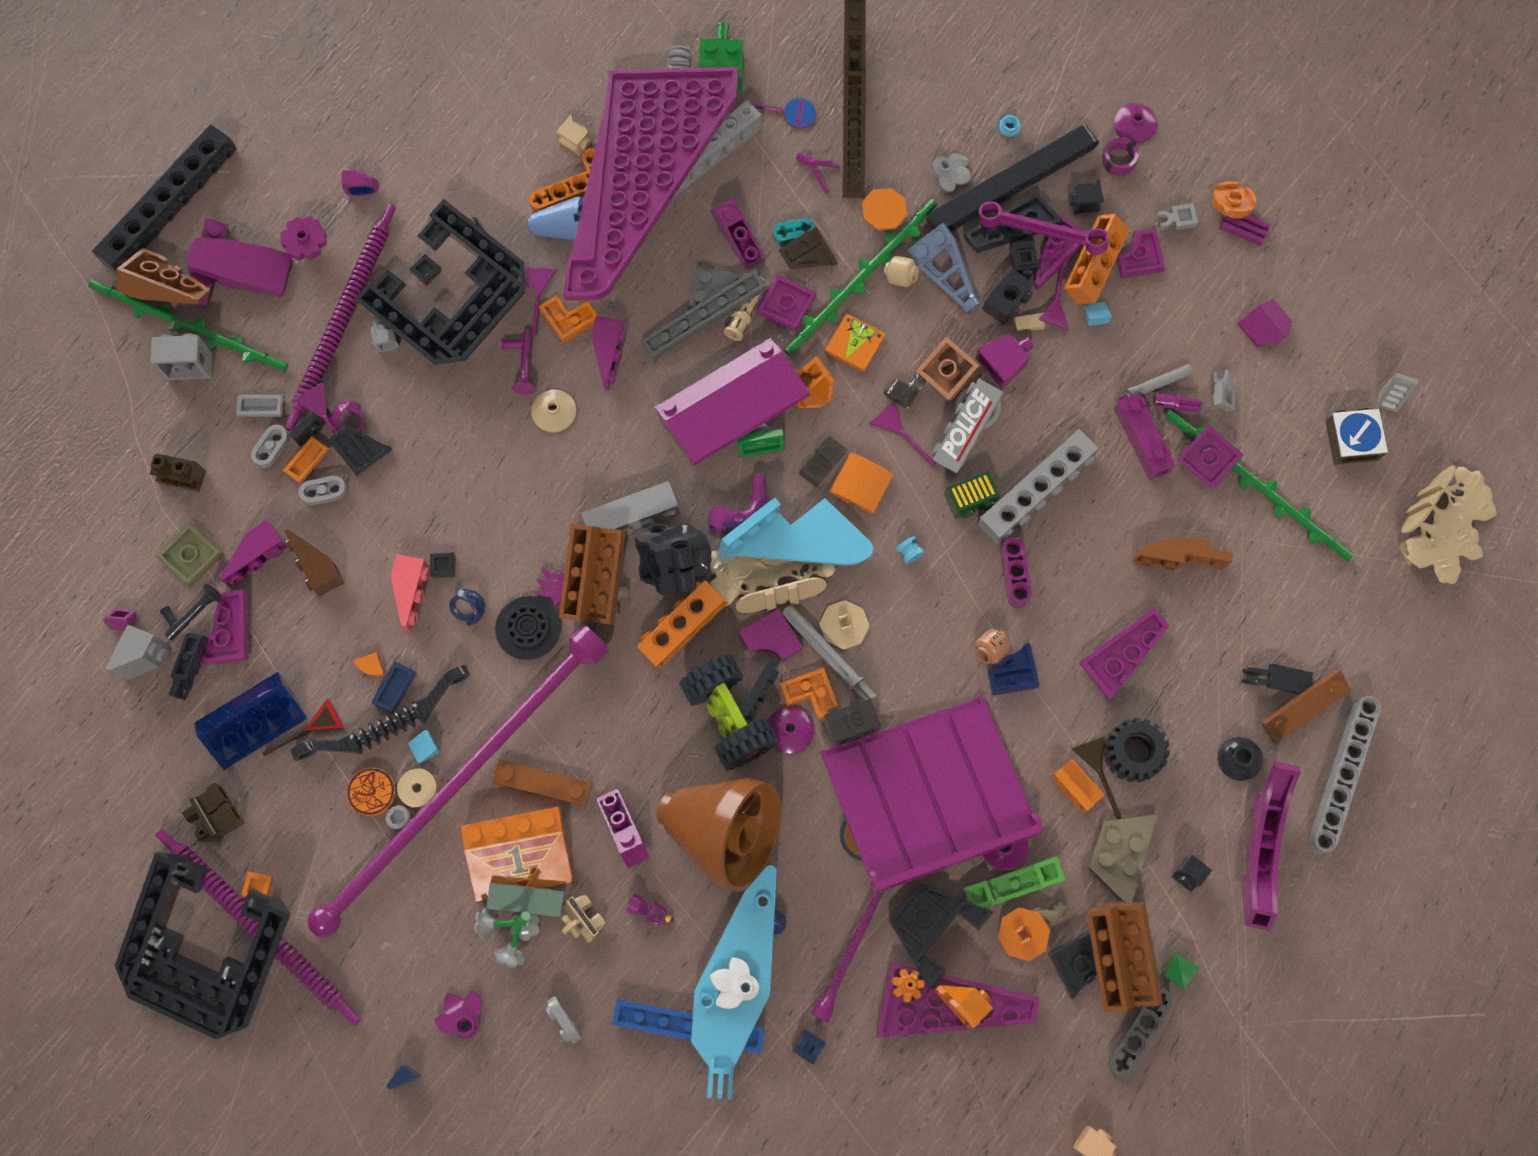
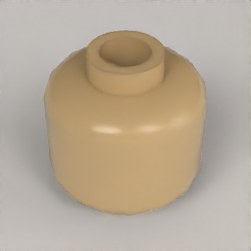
[884,256,919,287]

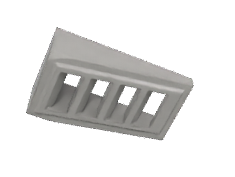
[1376,373,1419,412]

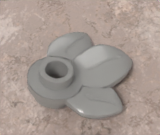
[932,154,972,194]

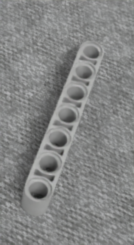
[1308,696,1381,855]

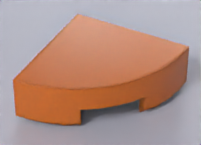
[354,652,385,677]

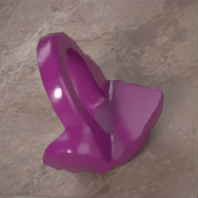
[330,401,366,432]

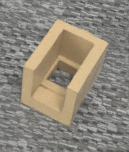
[556,114,592,156]

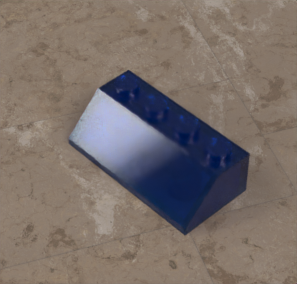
[194,672,308,770]

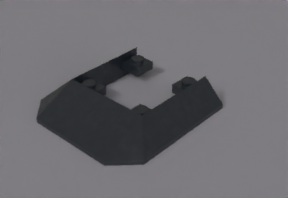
[355,199,526,365]
[114,852,291,1039]

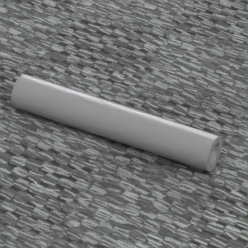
[1126,364,1193,395]

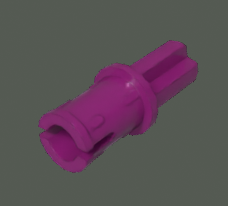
[1154,392,1201,413]

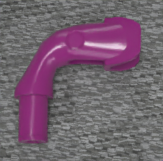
[708,475,768,533]

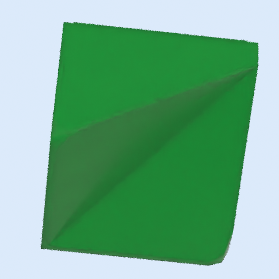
[1162,954,1199,990]

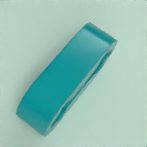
[774,219,815,245]

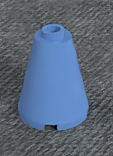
[528,197,584,240]

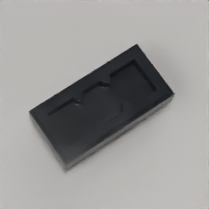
[289,407,332,447]

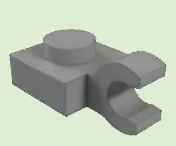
[1213,369,1235,412]

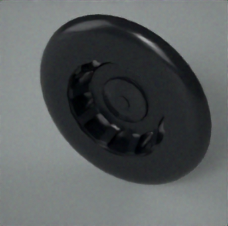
[495,596,561,660]

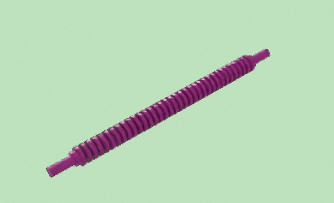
[285,204,396,432]
[155,829,362,1027]

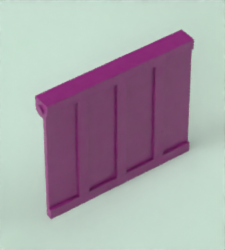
[820,696,1044,894]

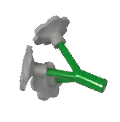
[474,908,540,968]

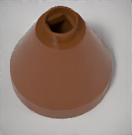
[657,778,781,892]

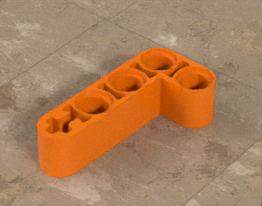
[529,148,595,213]

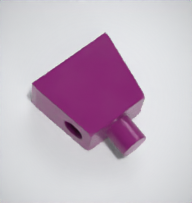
[976,334,1033,390]

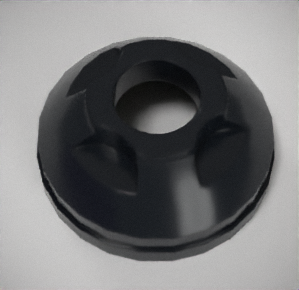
[1217,737,1263,781]

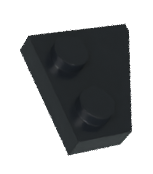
[327,425,393,476]

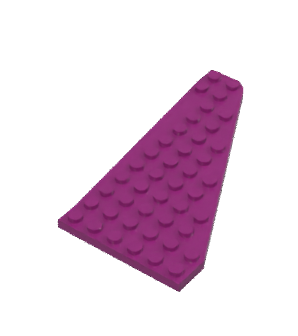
[563,67,739,301]

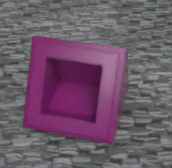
[103,608,137,631]

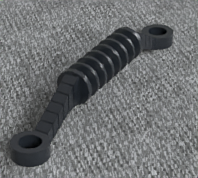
[290,665,470,761]

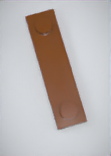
[1261,669,1351,743]
[492,759,593,807]

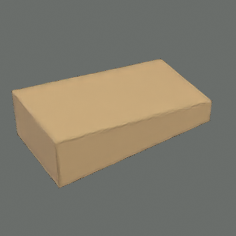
[1014,313,1045,332]

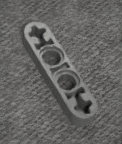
[1108,988,1172,1076]

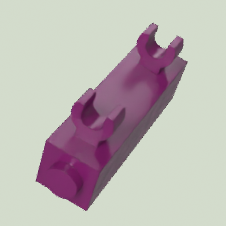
[1114,393,1175,481]

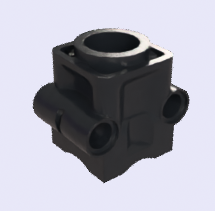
[634,522,712,595]

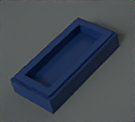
[371,661,417,715]

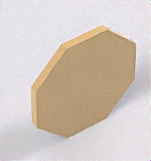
[819,600,870,650]

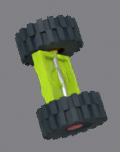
[679,654,779,771]

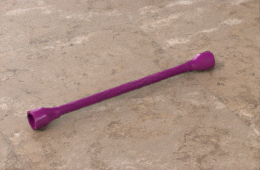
[811,891,885,1023]

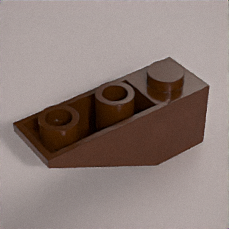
[285,529,345,596]

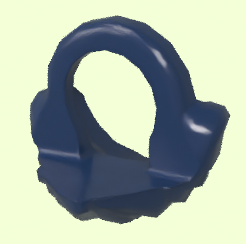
[449,589,486,626]

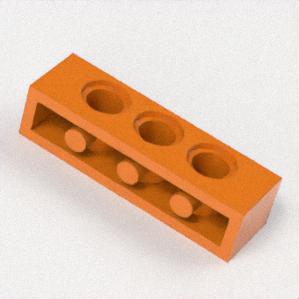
[1064,214,1130,304]
[637,580,728,669]

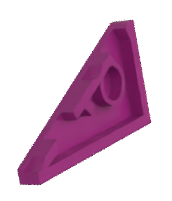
[1034,212,1086,290]

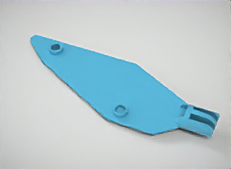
[691,865,777,1100]

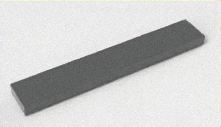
[641,269,767,360]

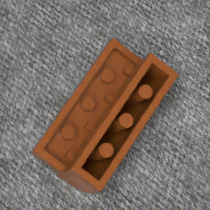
[559,523,626,625]
[1086,902,1163,1012]

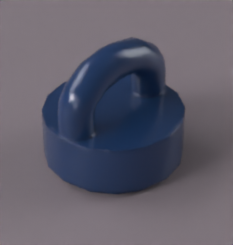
[773,910,786,935]

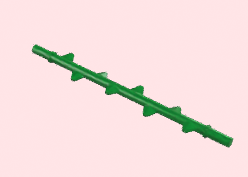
[784,199,937,356]
[88,279,288,372]
[1165,409,1354,562]

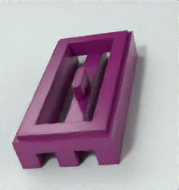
[1220,215,1271,246]

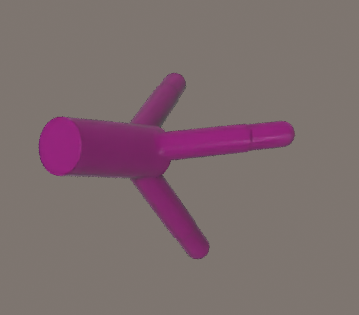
[796,152,840,194]

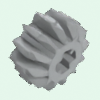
[668,46,691,69]

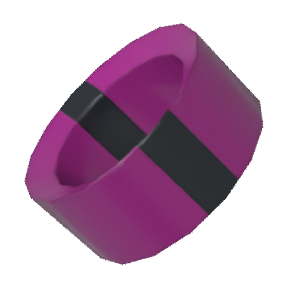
[1102,137,1140,176]

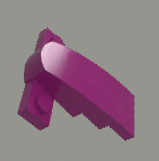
[187,218,291,307]

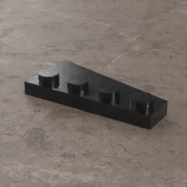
[1048,930,1097,1000]

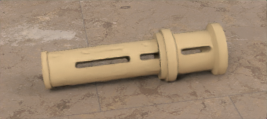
[724,277,767,341]

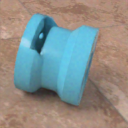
[896,536,925,565]

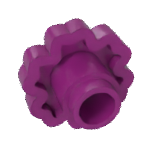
[280,216,327,261]

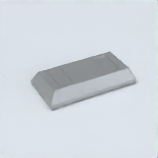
[236,395,284,417]

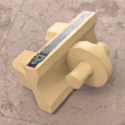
[561,895,606,943]

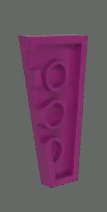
[1079,608,1169,701]

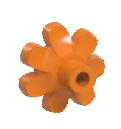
[892,969,925,1003]

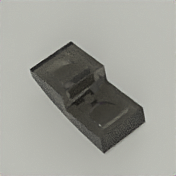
[799,436,847,487]

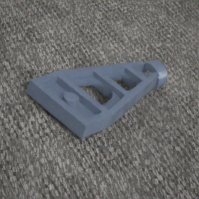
[908,223,981,314]

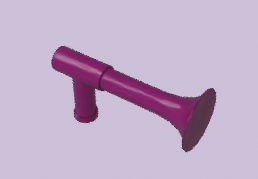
[501,332,535,394]

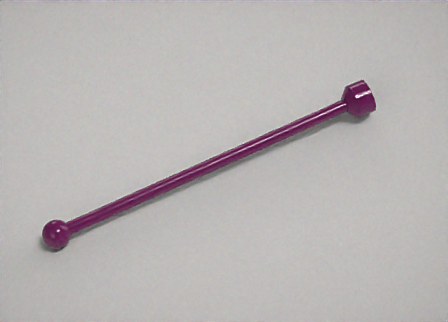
[307,624,610,937]

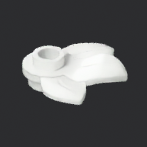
[710,958,759,1009]

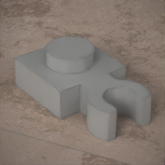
[1156,203,1199,231]

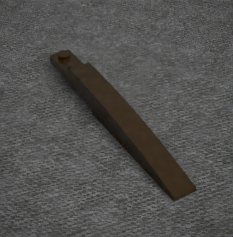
[843,0,866,198]

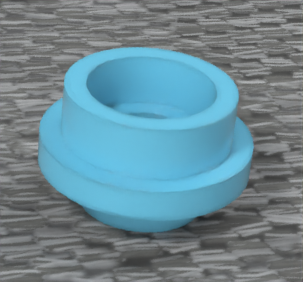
[999,115,1021,137]

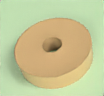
[397,769,438,808]

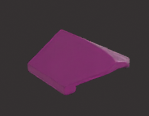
[1238,299,1292,347]

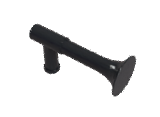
[160,584,223,640]

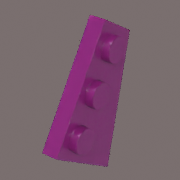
[200,590,248,666]

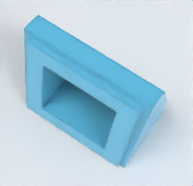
[1083,302,1112,326]
[408,729,440,764]

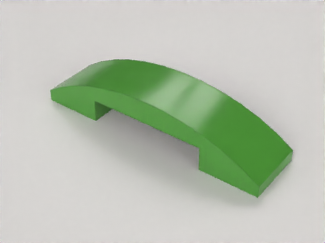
[963,856,1066,908]

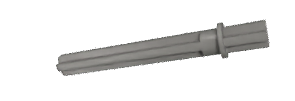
[782,605,877,705]

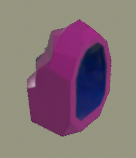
[341,168,380,196]

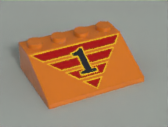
[461,807,574,902]

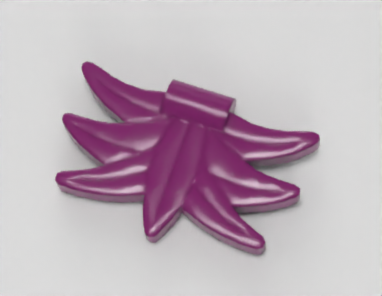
[535,567,565,606]

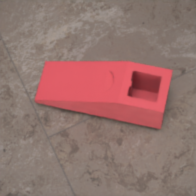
[391,554,430,632]

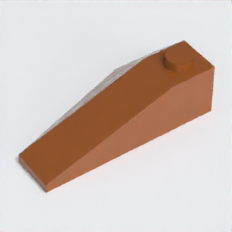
[116,248,210,304]

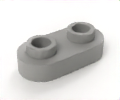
[251,425,289,468]
[299,476,347,505]
[545,995,582,1044]

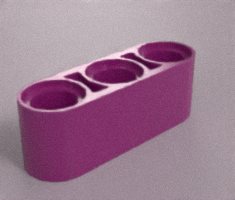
[1000,537,1032,608]

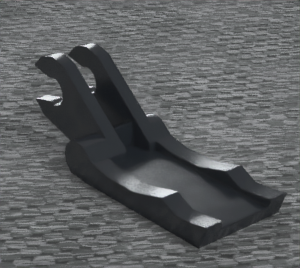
[1241,664,1313,695]

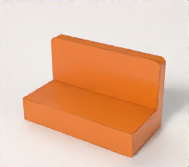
[1050,759,1104,814]

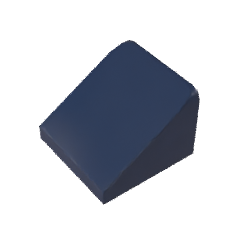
[387,1065,421,1090]

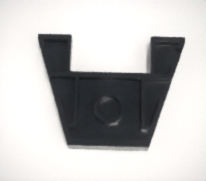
[888,883,993,988]

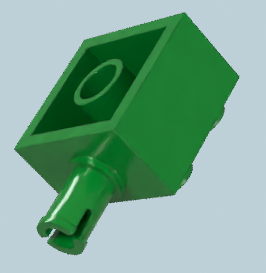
[699,22,744,92]

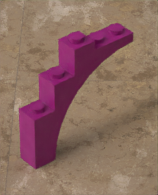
[1241,761,1301,931]

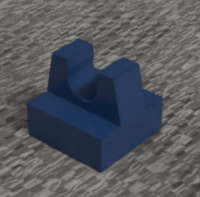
[792,1029,827,1065]

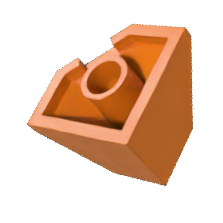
[934,986,993,1029]

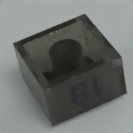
[823,697,881,748]

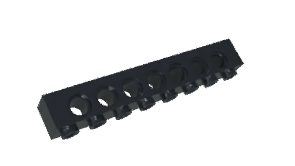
[92,124,236,273]

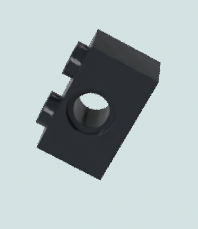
[982,268,1033,325]

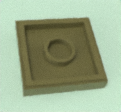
[156,523,224,588]

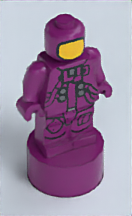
[626,893,674,926]

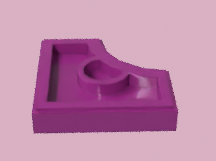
[1116,229,1166,278]
[738,609,803,661]

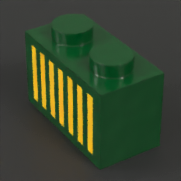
[944,471,1000,519]

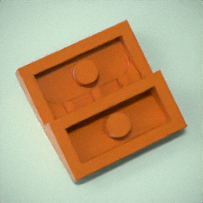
[829,453,894,514]

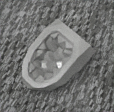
[370,317,399,352]

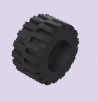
[1103,718,1170,783]

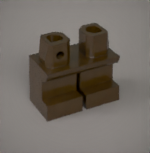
[149,453,206,492]
[182,783,244,842]

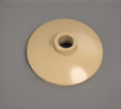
[531,389,577,433]

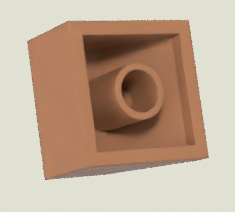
[916,336,984,401]

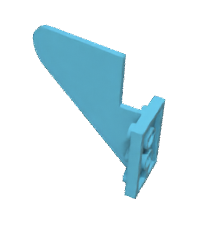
[717,497,873,566]

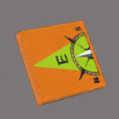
[825,313,886,373]

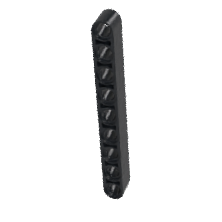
[926,124,1099,232]

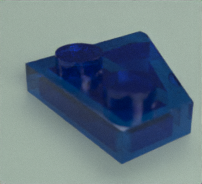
[987,643,1040,696]

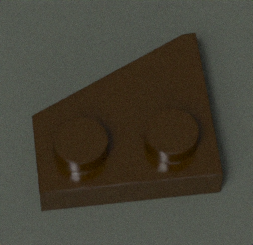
[778,226,838,269]

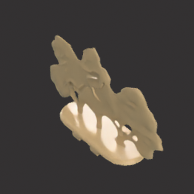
[1401,466,1497,584]
[710,550,836,613]

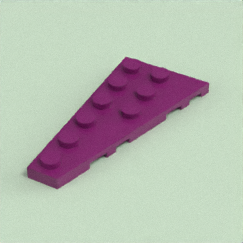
[876,962,1040,1038]

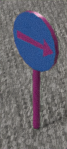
[751,98,816,128]

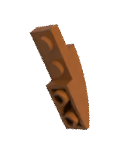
[1132,538,1233,570]

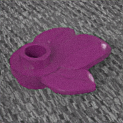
[434,991,482,1039]

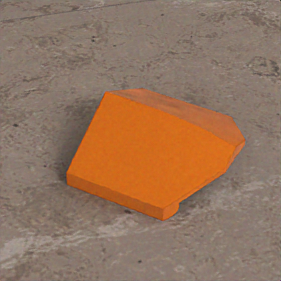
[796,356,835,408]

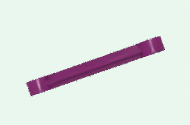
[979,202,1109,255]

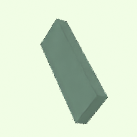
[486,882,564,917]

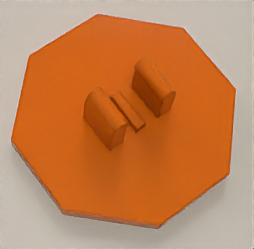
[862,188,907,230]
[998,907,1051,961]

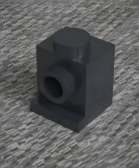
[1171,855,1212,892]

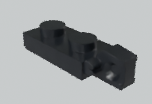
[169,633,209,700]

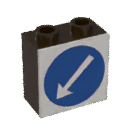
[1326,408,1388,465]

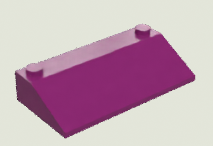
[655,338,810,466]

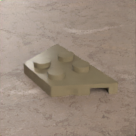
[1088,815,1157,903]

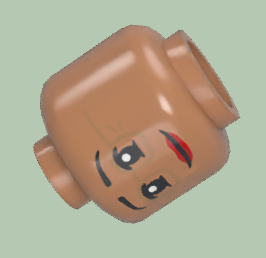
[975,629,1011,664]

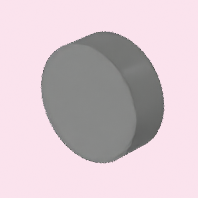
[386,805,412,831]

